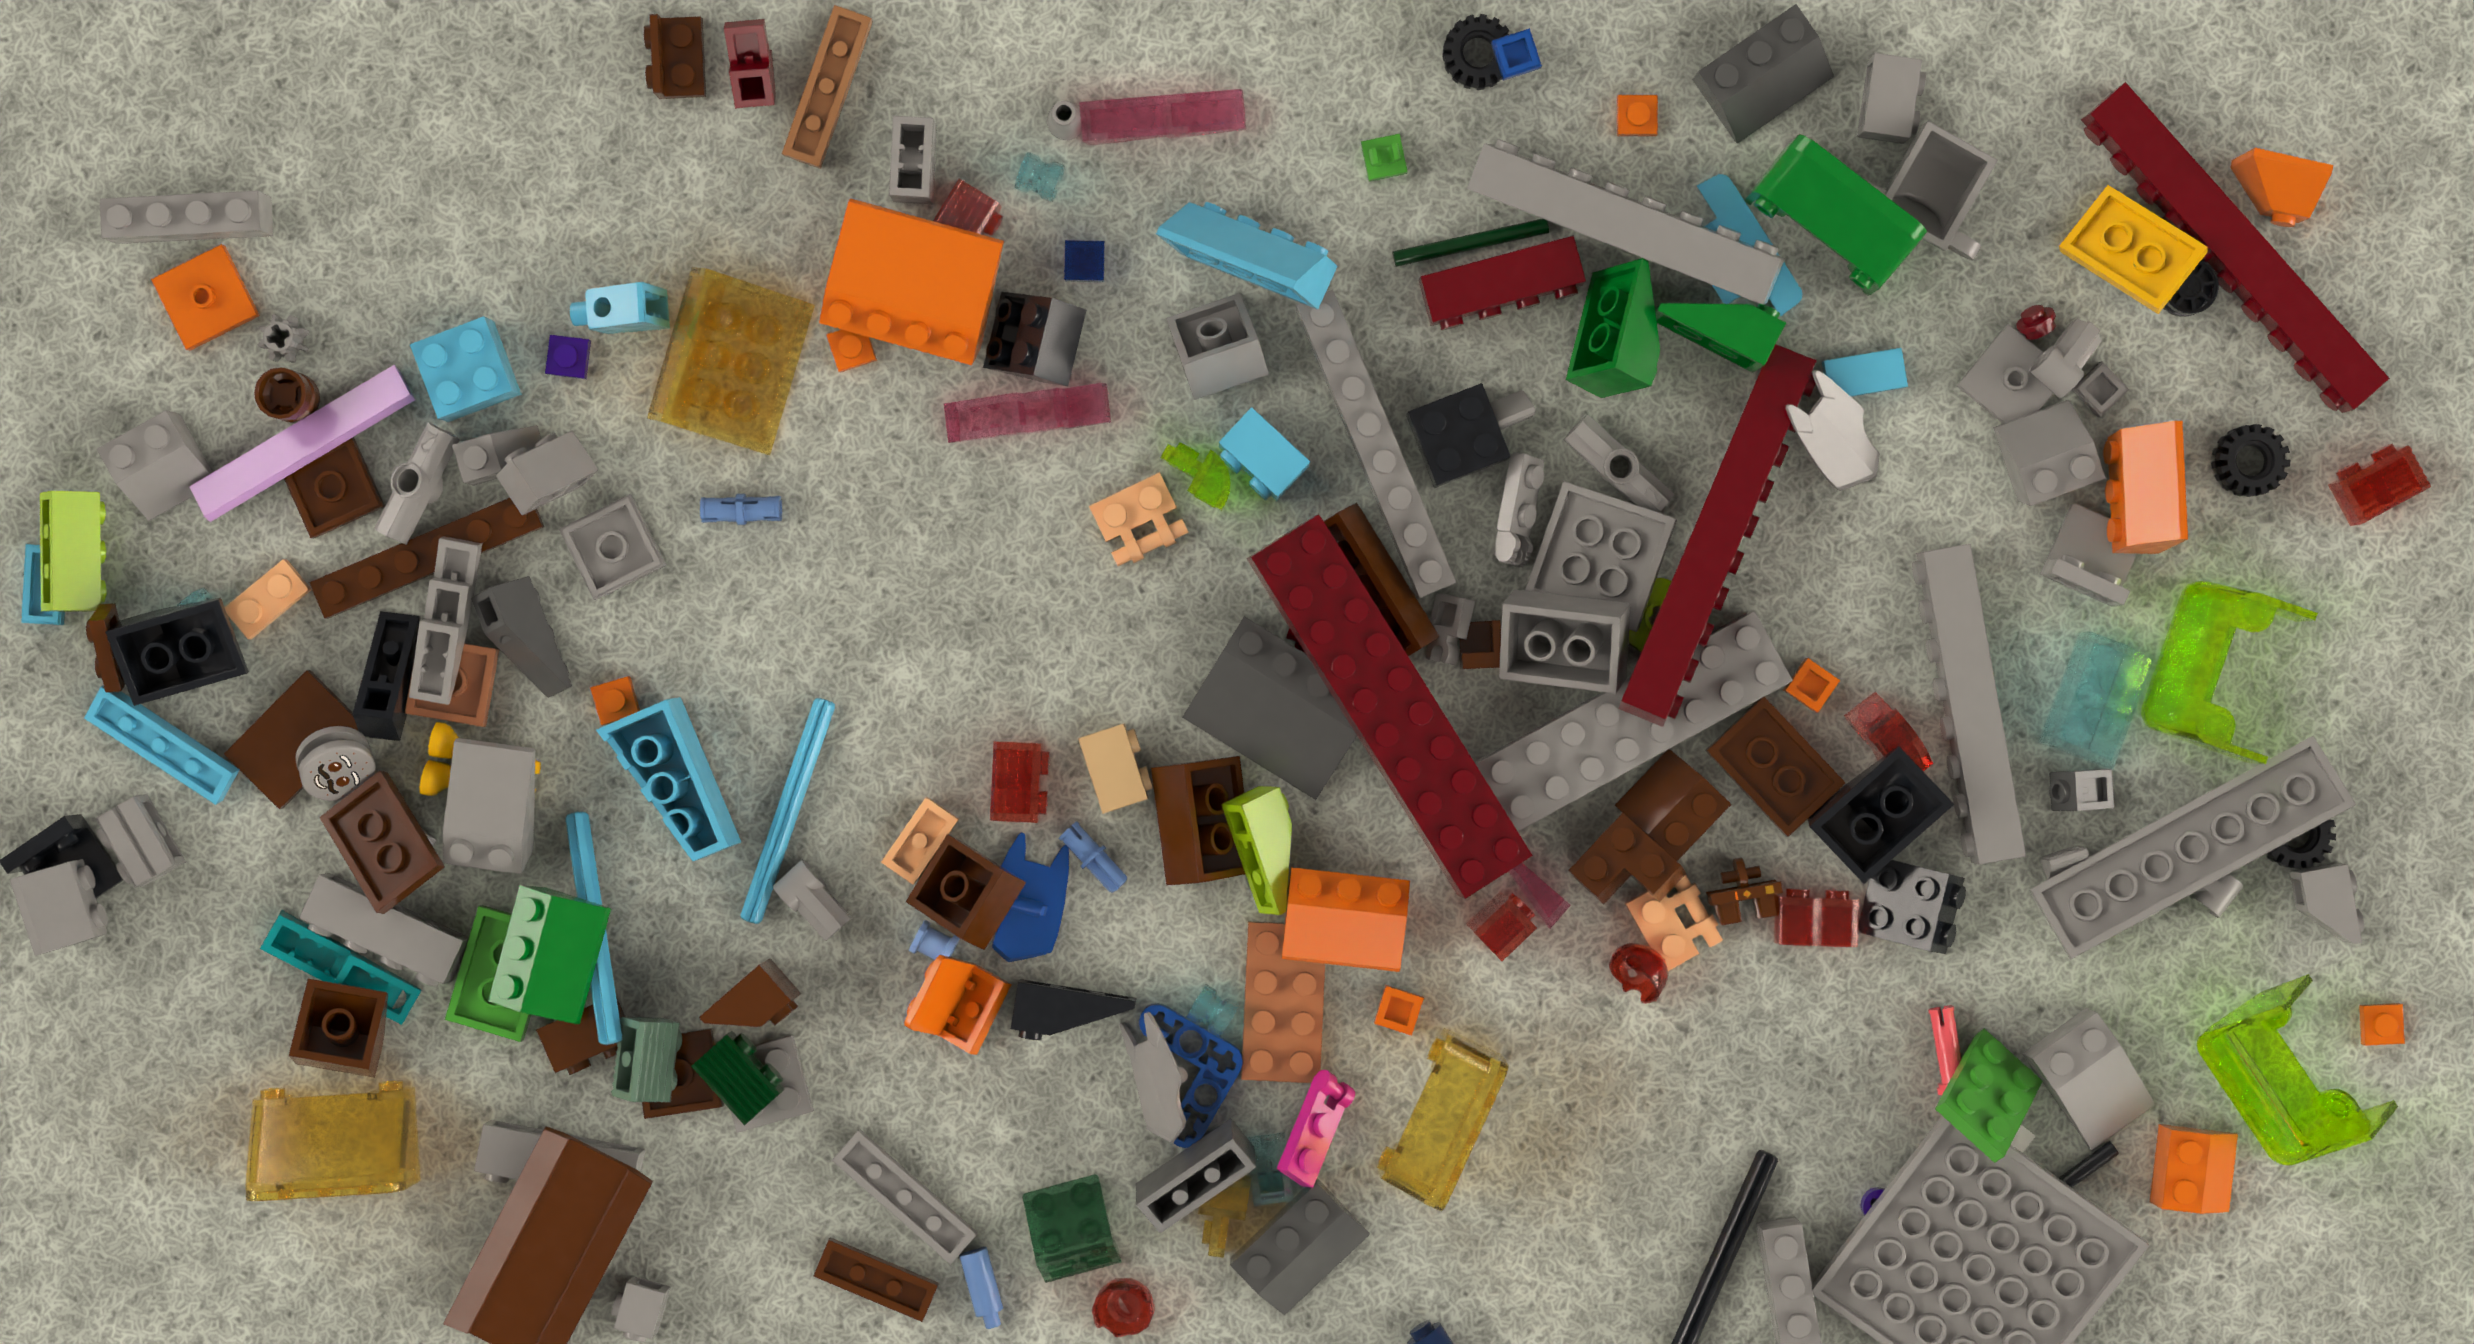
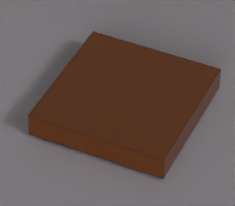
[284,437,385,539]
[642,1028,724,1119]

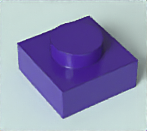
[545,335,591,379]

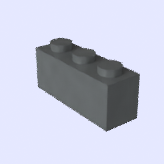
[1136,1118,1256,1233]

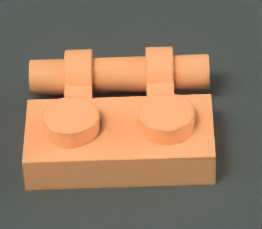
[1089,472,1189,566]
[1625,875,1723,973]

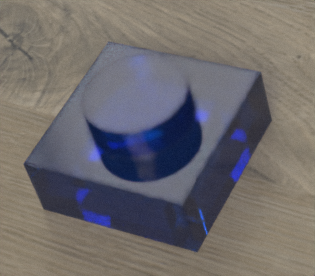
[1064,240,1105,282]

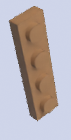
[782,5,873,169]

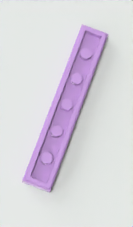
[189,365,415,522]

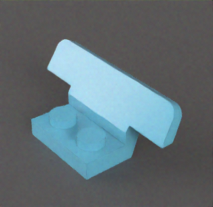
[1697,174,1802,317]

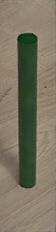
[1392,218,1549,267]

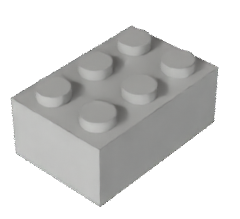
[1499,589,1631,694]

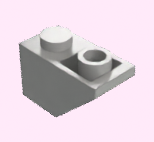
[2290,863,2364,944]

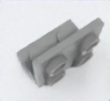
[2040,504,2137,607]

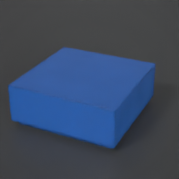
[1491,28,1542,81]

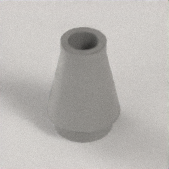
[1047,101,1086,140]

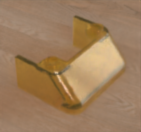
[1376,1028,1509,1212]

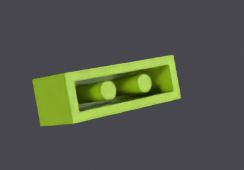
[40,491,107,612]

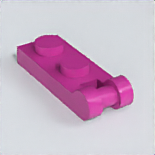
[1277,1070,1355,1188]

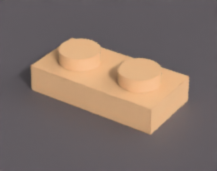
[225,559,312,639]
[881,797,959,885]

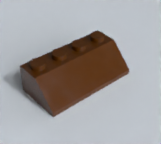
[1324,502,1439,656]

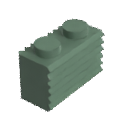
[611,1017,682,1102]

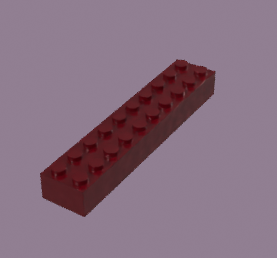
[1246,514,1533,899]

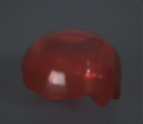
[1609,943,1669,1004]
[1091,1278,1155,1338]

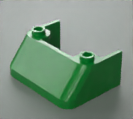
[1744,134,1927,296]

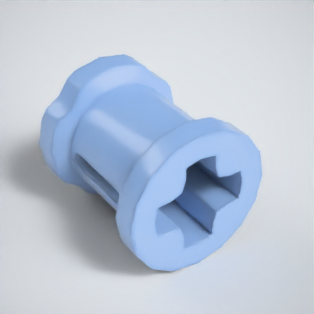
[909,920,960,960]

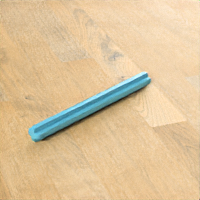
[740,698,835,924]
[565,812,622,1045]

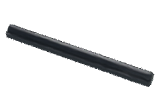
[1671,1150,1778,1344]

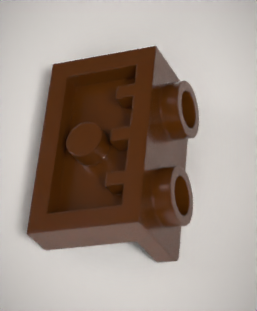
[644,14,706,99]

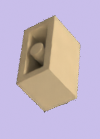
[1078,723,1154,814]

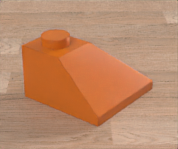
[2230,148,2334,227]

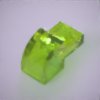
[1160,442,1231,512]

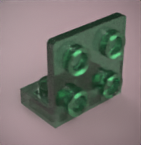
[1022,1174,1122,1283]

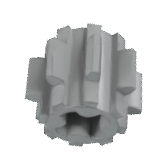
[257,314,310,363]

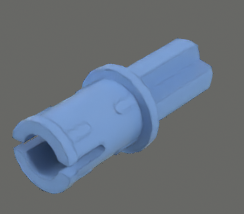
[1059,821,1127,893]

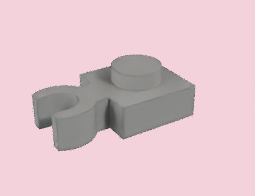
[1426,593,1475,665]

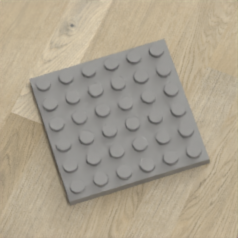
[1812,1116,2150,1344]

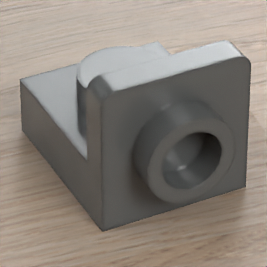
[2049,769,2114,811]

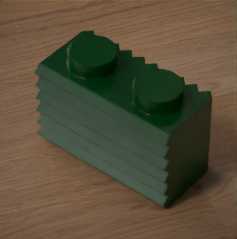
[691,1031,785,1126]

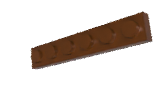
[309,498,544,619]

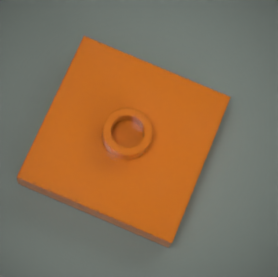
[151,244,260,351]

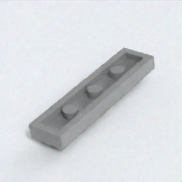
[832,1129,978,1265]

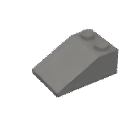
[443,738,535,874]
[2022,1008,2156,1150]

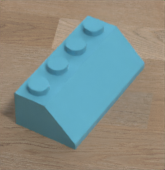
[1156,202,1338,309]

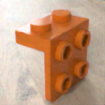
[904,955,1012,1055]

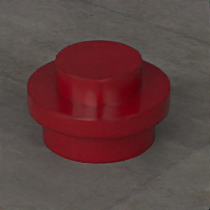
[2016,305,2056,340]

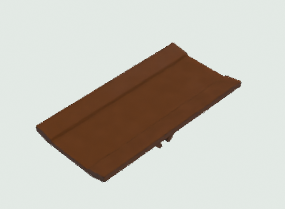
[443,1126,653,1344]

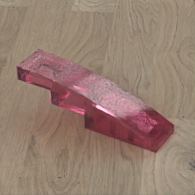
[944,383,1111,443]

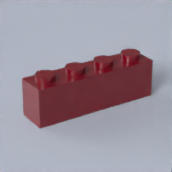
[1419,235,1586,330]

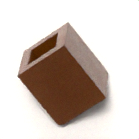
[1459,620,1501,669]

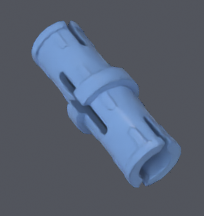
[700,494,782,525]

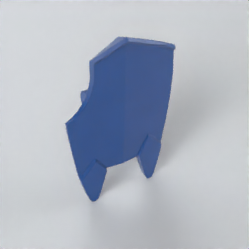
[992,832,1069,962]

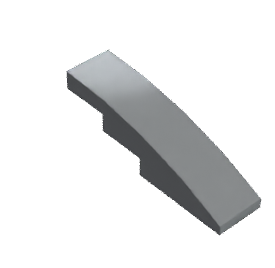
[409,536,482,705]

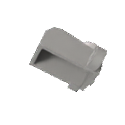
[1865,121,1998,261]

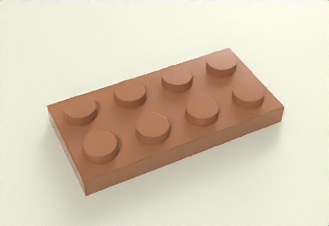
[1241,921,1325,1083]

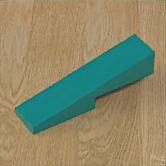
[260,910,422,1025]

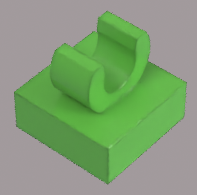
[1361,133,1408,182]

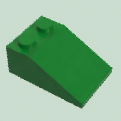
[1565,258,1660,398]
[1655,303,1786,373]

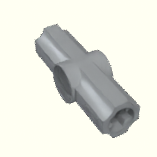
[1563,414,1675,513]
[374,423,460,545]

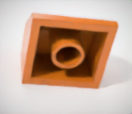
[2150,1124,2238,1214]

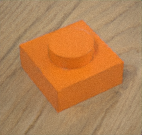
[1617,95,1658,136]
[826,329,877,373]
[1783,658,1840,713]
[590,676,640,725]
[1374,985,1424,1036]
[2359,1003,2405,1046]

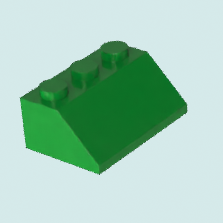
[488,885,611,1024]

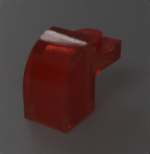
[1844,692,1933,771]

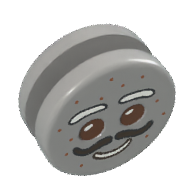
[296,726,376,801]

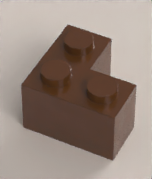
[1568,813,1687,905]

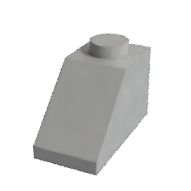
[452,425,542,486]

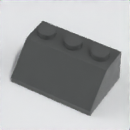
[1692,4,1834,144]
[1230,1178,1370,1315]

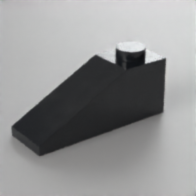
[352,611,420,741]
[1010,979,1137,1040]

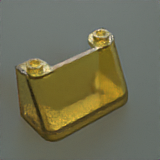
[245,1080,421,1201]

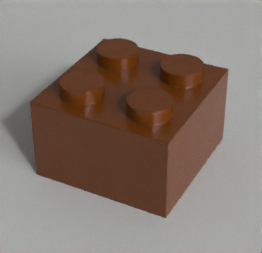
[906,834,1026,950]

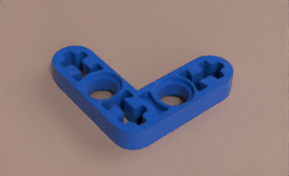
[1139,1003,1243,1148]

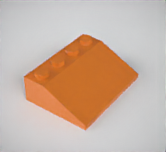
[819,198,1004,365]

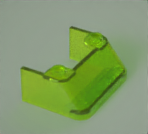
[2141,581,2318,764]
[2197,974,2398,1166]

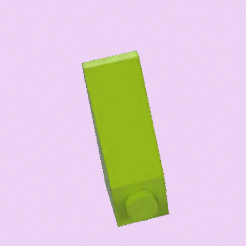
[1221,786,1292,915]

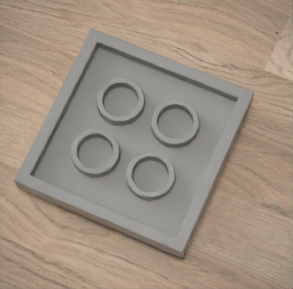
[1525,481,1677,632]

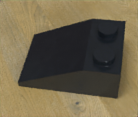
[105,597,249,706]
[1808,745,1954,884]

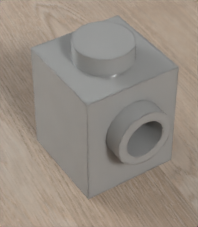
[611,1276,671,1342]

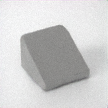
[1490,390,1536,430]
[2040,846,2089,880]

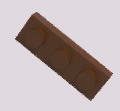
[813,1237,939,1322]

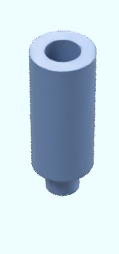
[959,1247,1003,1329]

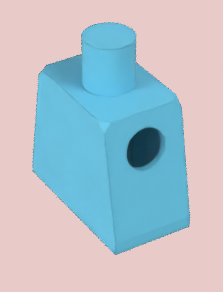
[570,282,670,334]

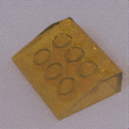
[647,267,815,455]

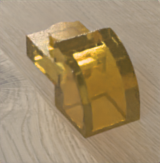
[1198,1175,1251,1258]

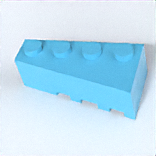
[596,697,741,861]

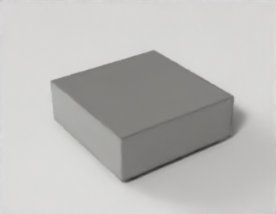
[2072,361,2129,417]

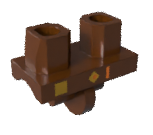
[1706,857,1783,925]

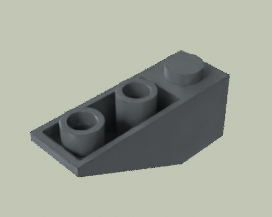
[471,576,572,698]

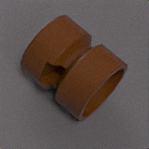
[254,367,320,423]

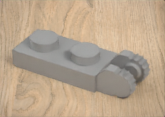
[1494,452,1545,567]

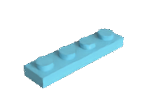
[84,685,240,805]

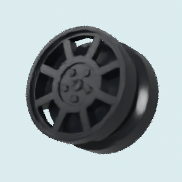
[2163,260,2219,317]

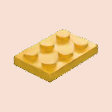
[2059,185,2207,314]

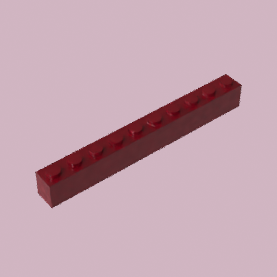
[2081,82,2390,413]
[1618,344,1817,727]

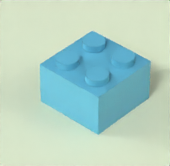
[410,316,522,422]
[1219,407,1310,501]

